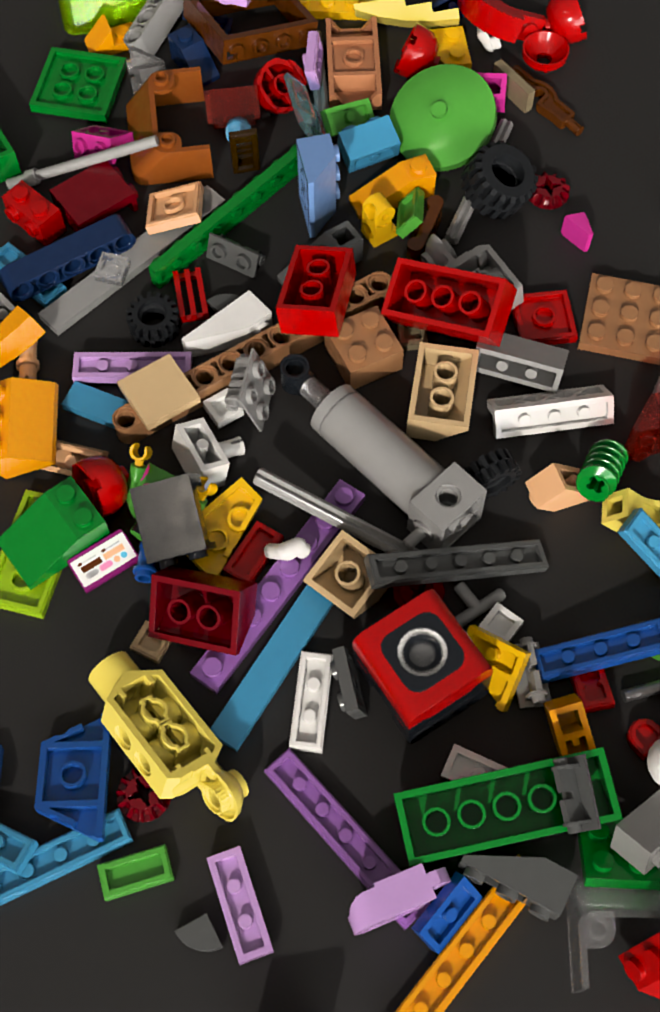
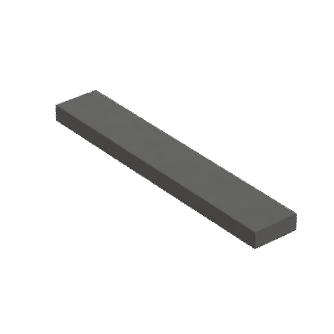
[363,539,549,589]

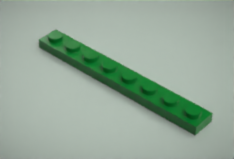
[148,144,298,289]

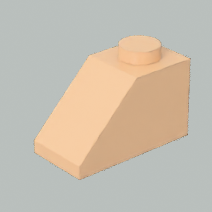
[525,463,590,512]

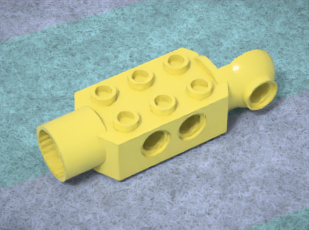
[88,651,249,822]

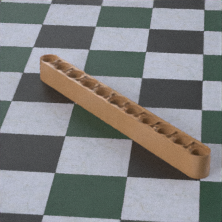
[112,271,391,444]

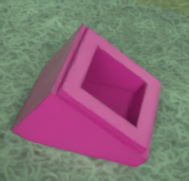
[561,212,594,252]

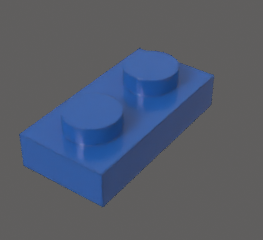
[411,871,483,955]

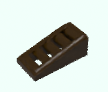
[229,128,260,174]

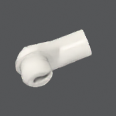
[264,537,311,561]

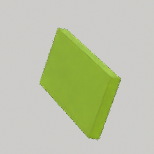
[0,489,63,619]

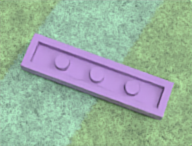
[72,352,193,383]

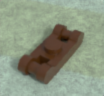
[406,195,444,262]

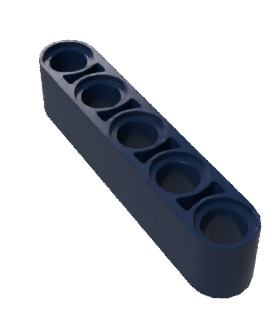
[0,214,136,302]

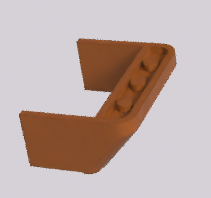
[126,66,214,186]

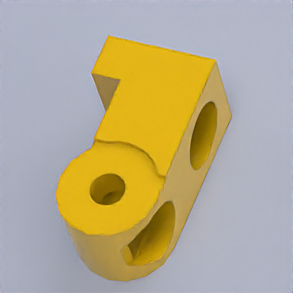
[361,192,398,248]

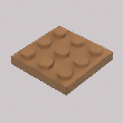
[577,273,660,365]

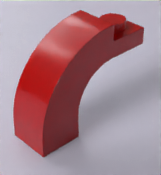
[457,0,546,44]

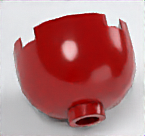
[544,0,587,44]
[393,22,441,79]
[253,58,307,114]
[71,455,129,517]

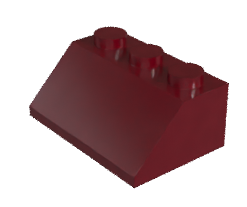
[148,566,257,656]

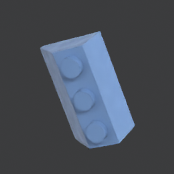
[296,133,340,238]

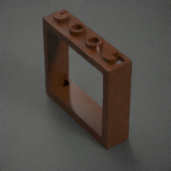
[183,0,318,65]

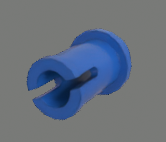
[132,542,158,583]

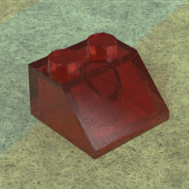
[204,85,261,129]

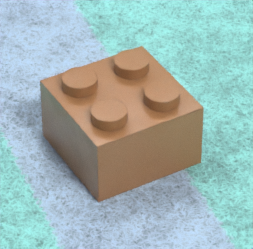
[324,306,404,389]

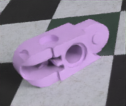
[347,863,451,936]

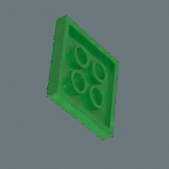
[29,47,128,123]

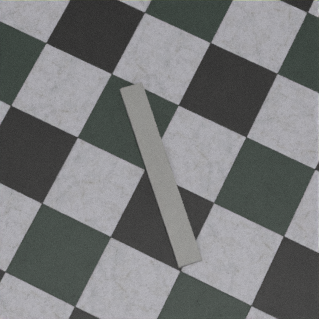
[38,185,226,336]

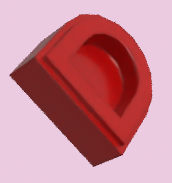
[626,718,660,761]

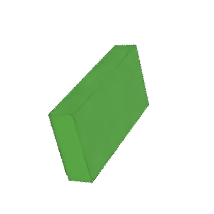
[396,187,425,239]
[97,844,175,902]

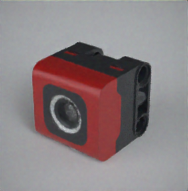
[352,589,493,744]

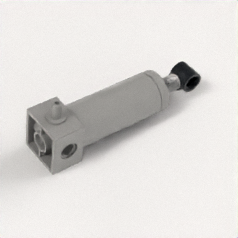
[280,354,487,550]

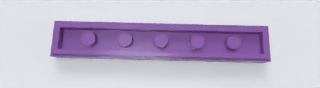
[264,748,430,931]

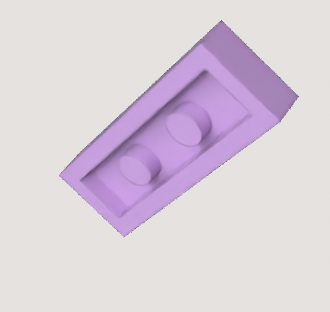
[206,846,274,965]

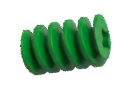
[576,439,629,502]

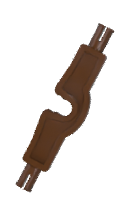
[501,58,584,136]

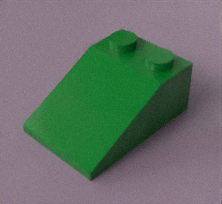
[0,476,110,590]

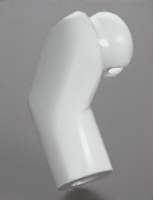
[477,27,502,52]

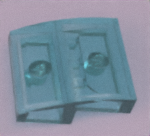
[284,72,325,137]

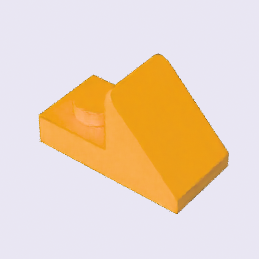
[84,14,132,55]

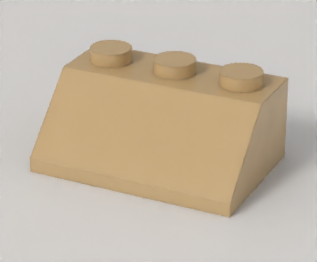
[406,342,479,441]

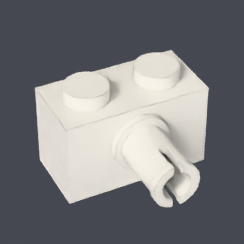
[171,417,245,491]

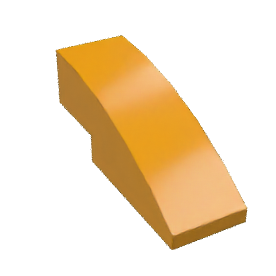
[0,305,45,368]

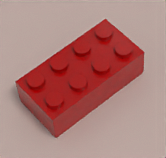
[380,257,517,347]

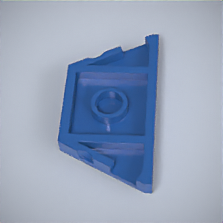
[34,713,112,842]

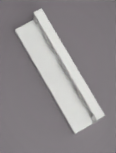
[487,384,614,439]

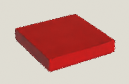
[512,289,578,345]

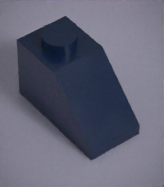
[168,24,220,87]

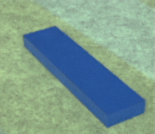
[535,618,660,684]

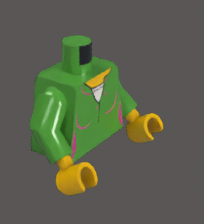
[126,443,218,541]

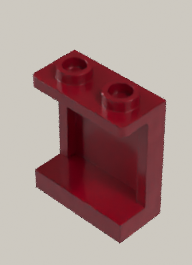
[49,161,139,232]

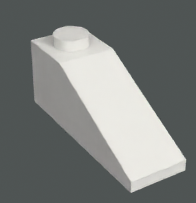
[181,290,273,357]

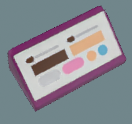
[67,529,138,594]

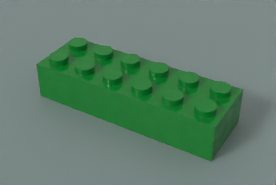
[394,747,623,866]

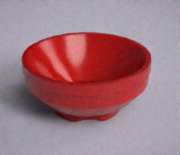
[522,30,570,73]

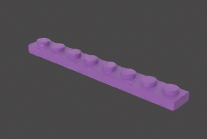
[190,479,365,694]

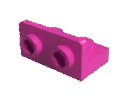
[71,125,134,165]

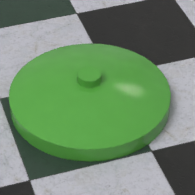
[390,64,497,172]

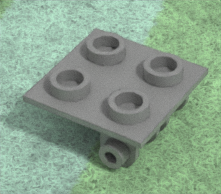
[225,348,276,432]

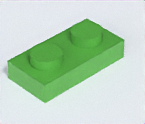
[320,98,374,137]

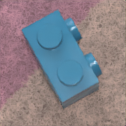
[337,115,401,173]

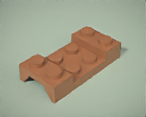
[325,17,382,110]

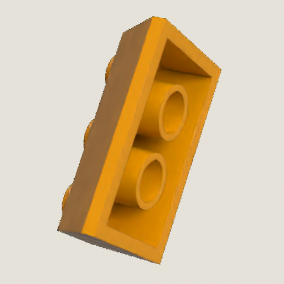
[0,377,59,479]

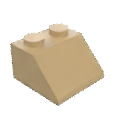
[303,530,388,619]

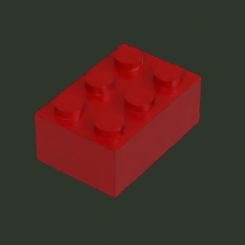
[276,245,356,337]

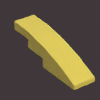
[353,0,460,28]

